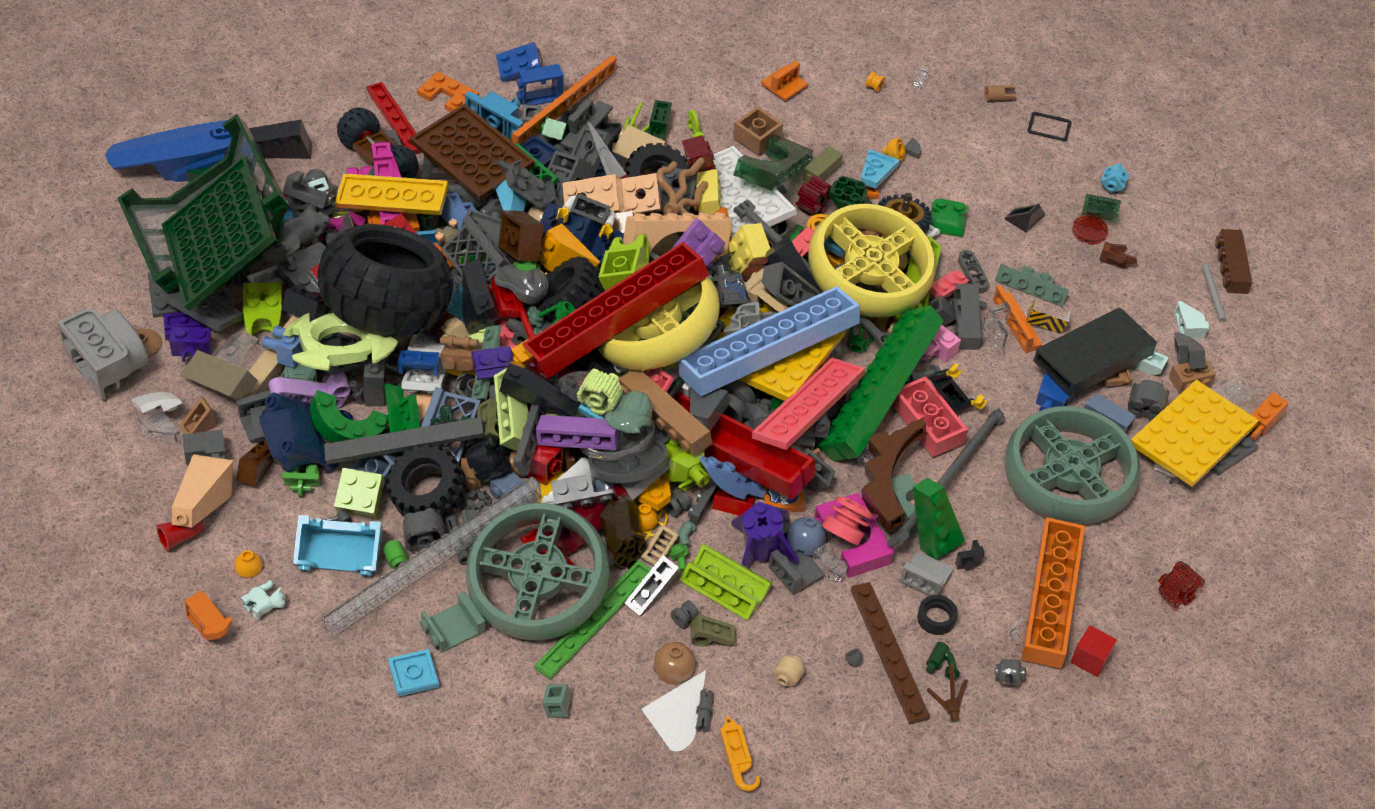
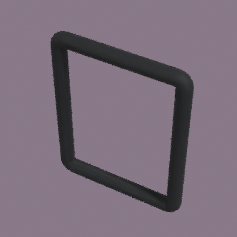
[1027,112,1071,141]

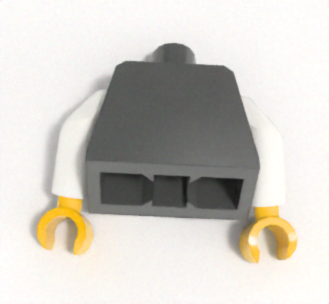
[556,193,615,240]

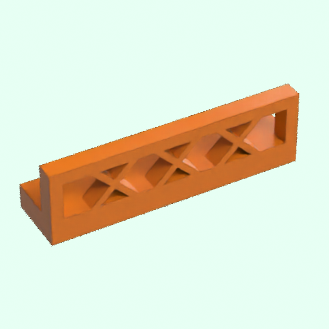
[993,285,1043,353]

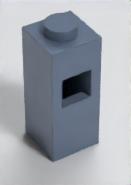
[1084,393,1136,434]

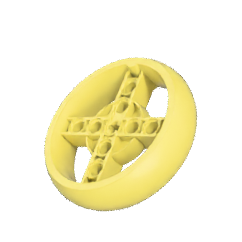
[808,204,936,317]
[596,276,720,370]

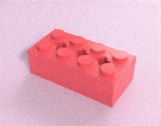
[892,376,968,457]

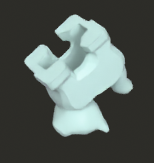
[240,580,286,621]

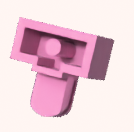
[920,325,961,363]

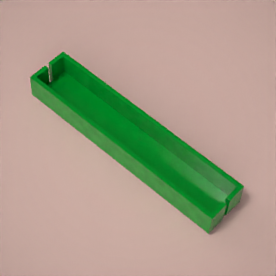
[819,305,944,461]

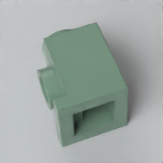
[542,684,571,718]

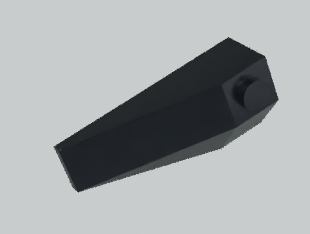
[462,258,503,334]
[499,361,580,417]

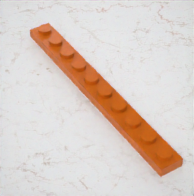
[511,55,617,145]

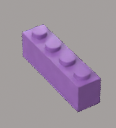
[536,415,621,450]

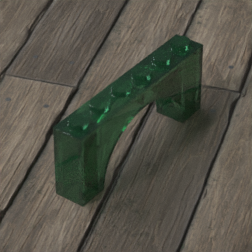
[733,135,814,191]

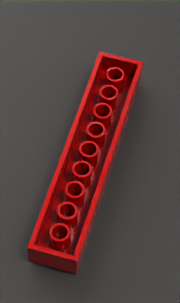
[522,241,709,379]

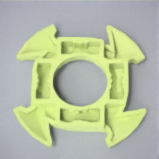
[283,313,398,371]

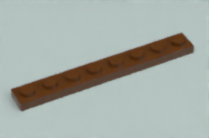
[850,582,930,725]

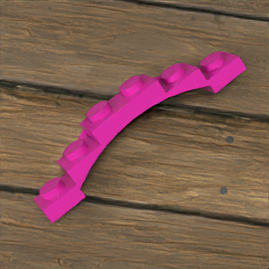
[372,142,405,225]

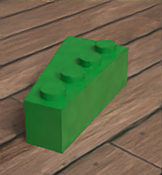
[913,478,965,560]

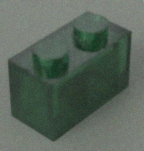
[1081,194,1121,221]

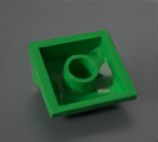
[930,199,967,238]

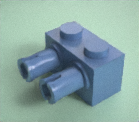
[262,325,303,368]

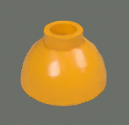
[883,137,905,161]
[637,504,658,530]
[234,550,263,578]

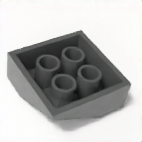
[276,242,326,293]

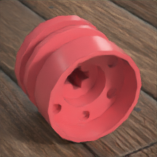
[822,496,874,545]

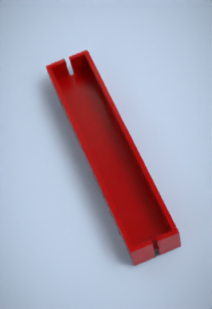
[667,388,816,500]

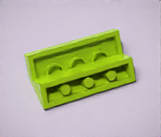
[679,544,773,620]

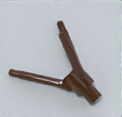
[927,664,968,722]

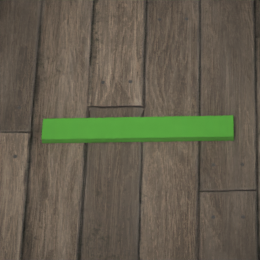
[534,560,651,680]

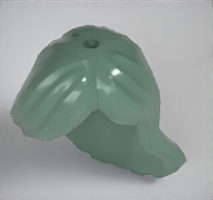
[605,391,653,434]

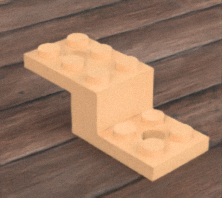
[562,173,662,214]

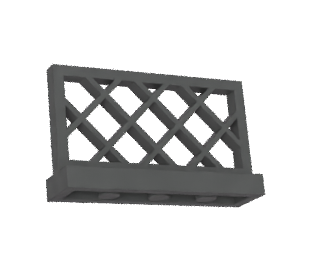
[441,215,511,284]

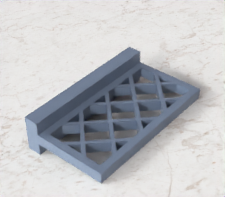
[421,387,482,465]

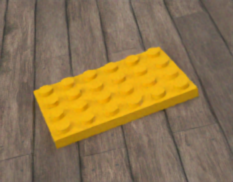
[1131,380,1259,487]

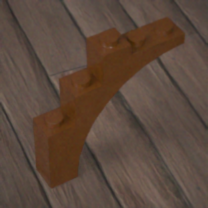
[862,418,926,533]

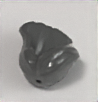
[494,264,549,306]

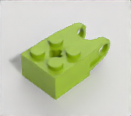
[598,233,650,291]
[243,282,283,341]

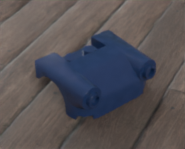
[259,392,339,474]

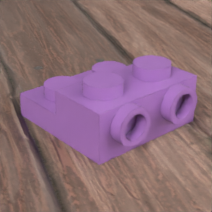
[673,218,726,269]

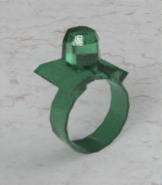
[430,405,460,447]

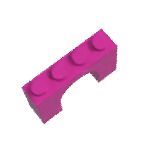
[814,493,894,578]

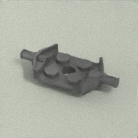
[496,158,564,209]

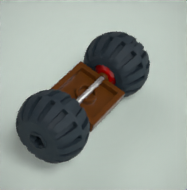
[337,107,419,179]

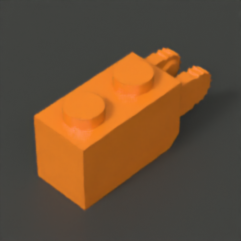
[1251,392,1289,440]

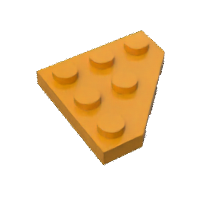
[635,474,671,511]

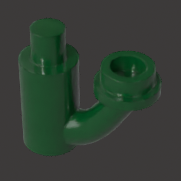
[926,642,960,680]

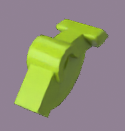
[687,109,705,138]

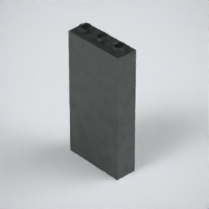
[1033,307,1157,397]

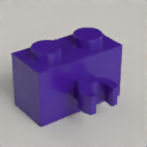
[169,327,213,362]

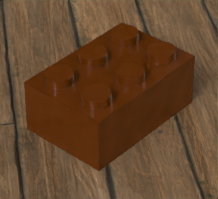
[498,210,544,261]

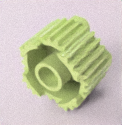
[577,369,623,416]

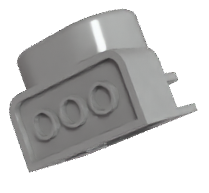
[58,308,148,401]

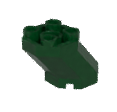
[829,176,872,209]

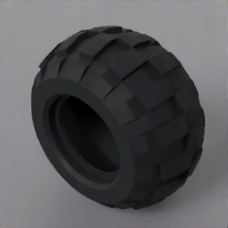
[317,224,453,337]

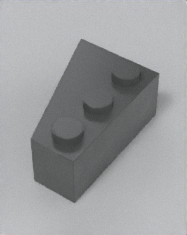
[952,284,983,350]

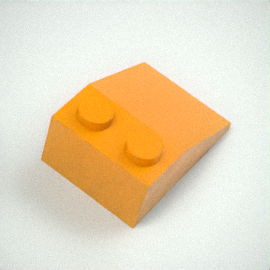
[538,224,600,272]

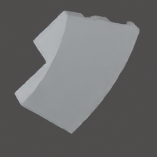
[724,302,779,336]

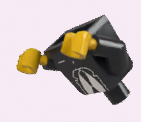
[931,363,987,414]

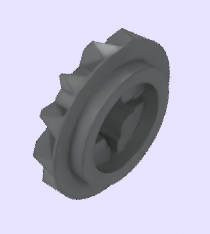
[460,488,492,510]

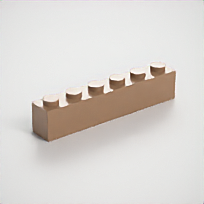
[619,370,712,456]

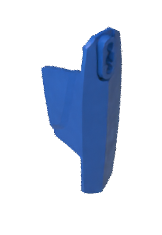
[105,120,246,182]

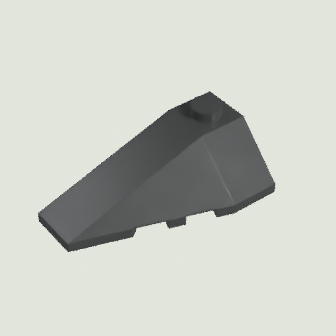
[761,262,821,306]

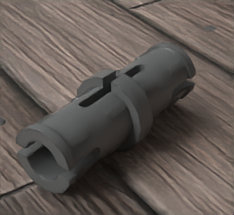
[695,689,713,732]

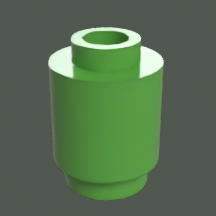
[383,540,408,571]

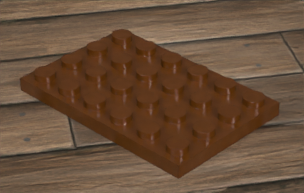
[410,103,535,201]

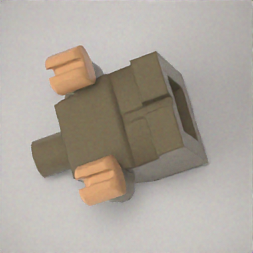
[435,218,465,253]

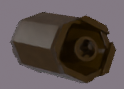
[600,495,648,570]

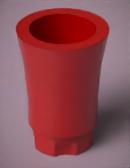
[156,520,204,551]

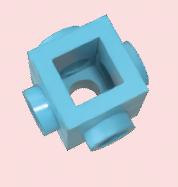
[1100,163,1129,193]

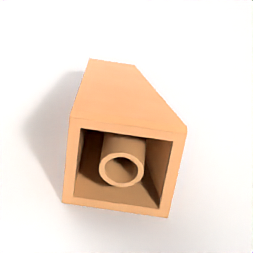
[172,455,233,527]

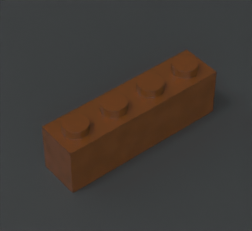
[1215,229,1252,294]

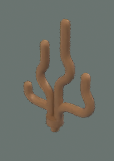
[656,157,708,216]

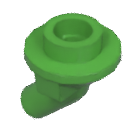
[668,543,689,572]

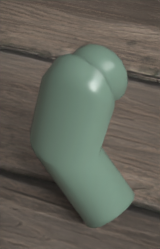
[677,521,696,548]

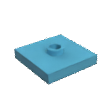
[388,649,439,697]

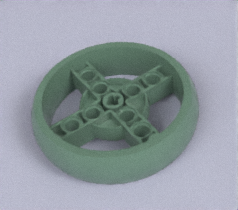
[1004,406,1140,525]
[466,503,610,640]

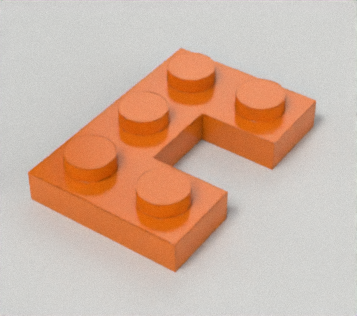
[417,71,479,112]

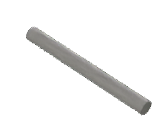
[1202,264,1226,322]

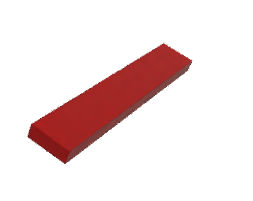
[366,82,422,155]

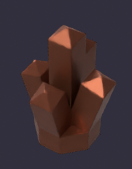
[1099,242,1137,268]

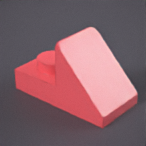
[643,368,676,393]

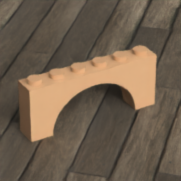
[623,212,732,263]

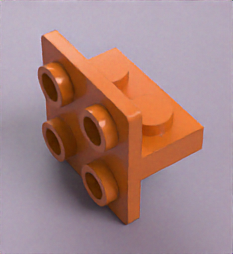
[761,60,808,101]

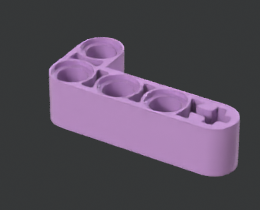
[268,372,351,408]

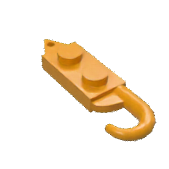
[720,716,760,791]

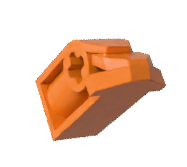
[184,590,232,641]

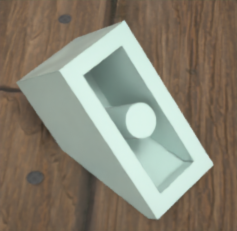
[1174,301,1209,340]

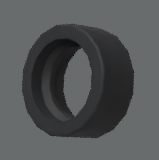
[917,595,958,635]

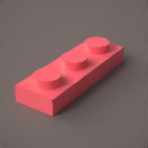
[929,270,970,298]

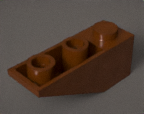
[236,441,274,486]

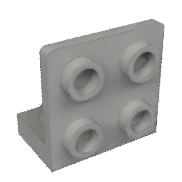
[900,551,953,596]

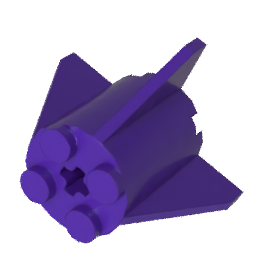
[731,502,799,569]

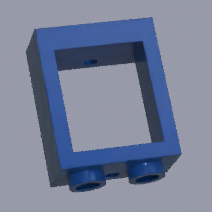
[516,64,564,105]

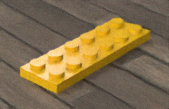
[335,174,449,215]

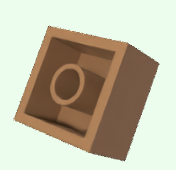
[733,106,783,155]

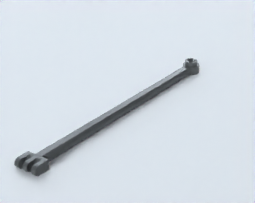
[733,199,889,349]
[887,408,1005,547]

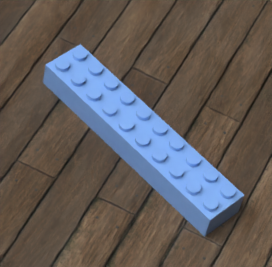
[678,286,860,396]

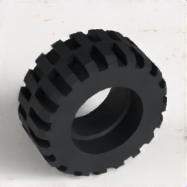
[624,143,691,197]
[534,256,605,323]
[386,444,467,519]

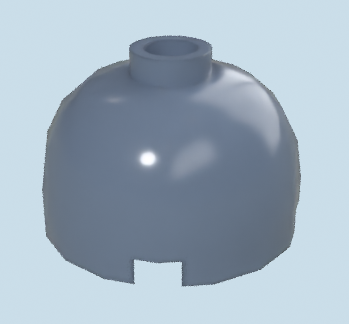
[786,517,827,555]

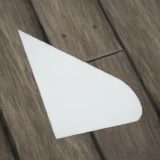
[641,670,706,752]

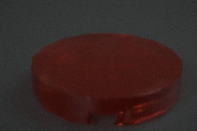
[1072,215,1108,245]

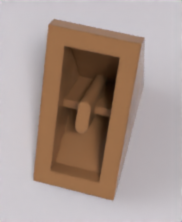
[179,397,216,434]

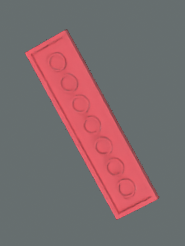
[752,358,865,450]

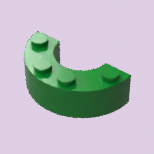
[310,390,389,443]

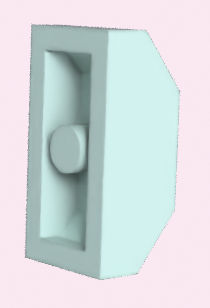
[1132,351,1169,375]

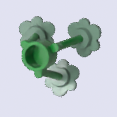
[527,301,575,335]

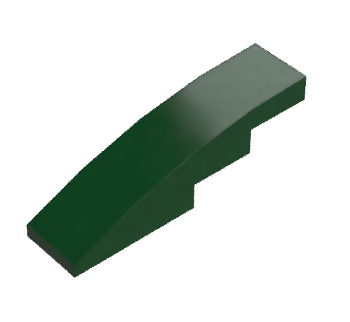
[647,100,672,141]

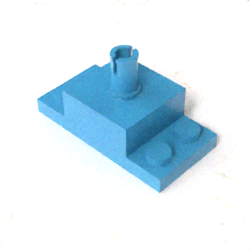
[465,91,524,138]

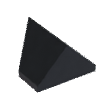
[1004,204,1046,233]

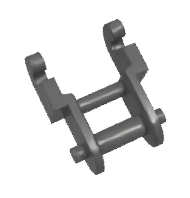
[559,378,581,402]

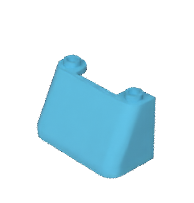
[293,515,384,576]

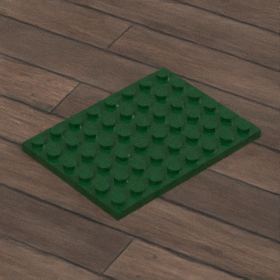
[162,155,276,311]

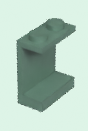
[420,591,485,653]

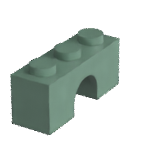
[892,473,918,535]

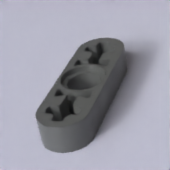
[958,250,989,294]

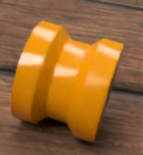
[865,71,886,92]

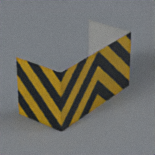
[1026,298,1070,334]

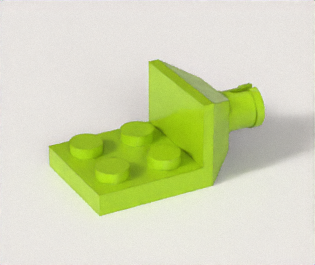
[664,438,711,487]

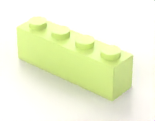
[494,368,528,451]

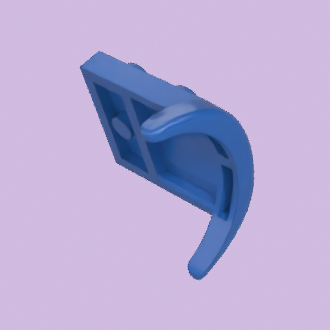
[496,42,546,85]

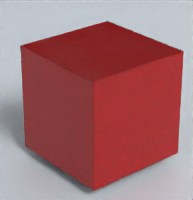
[527,443,563,485]
[1070,625,1117,677]

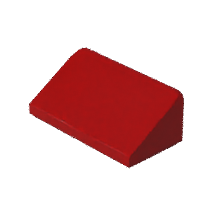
[712,489,756,516]

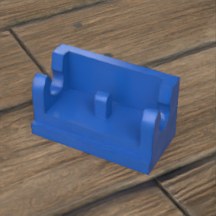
[398,350,439,377]

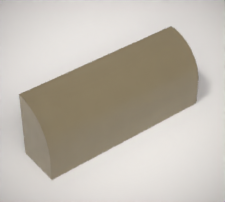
[180,350,258,399]

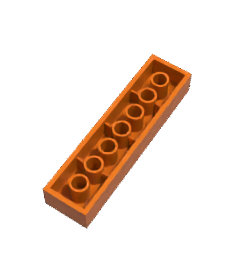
[1021,517,1085,669]

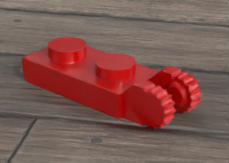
[491,277,520,318]

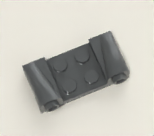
[744,403,830,437]

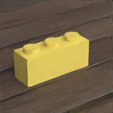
[694,169,721,215]

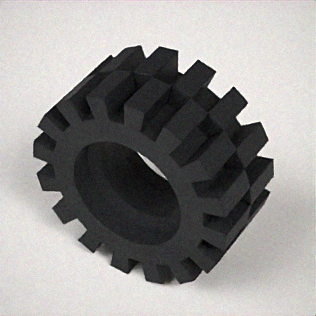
[580,349,616,376]

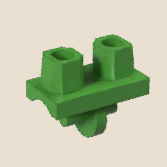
[282,465,321,497]

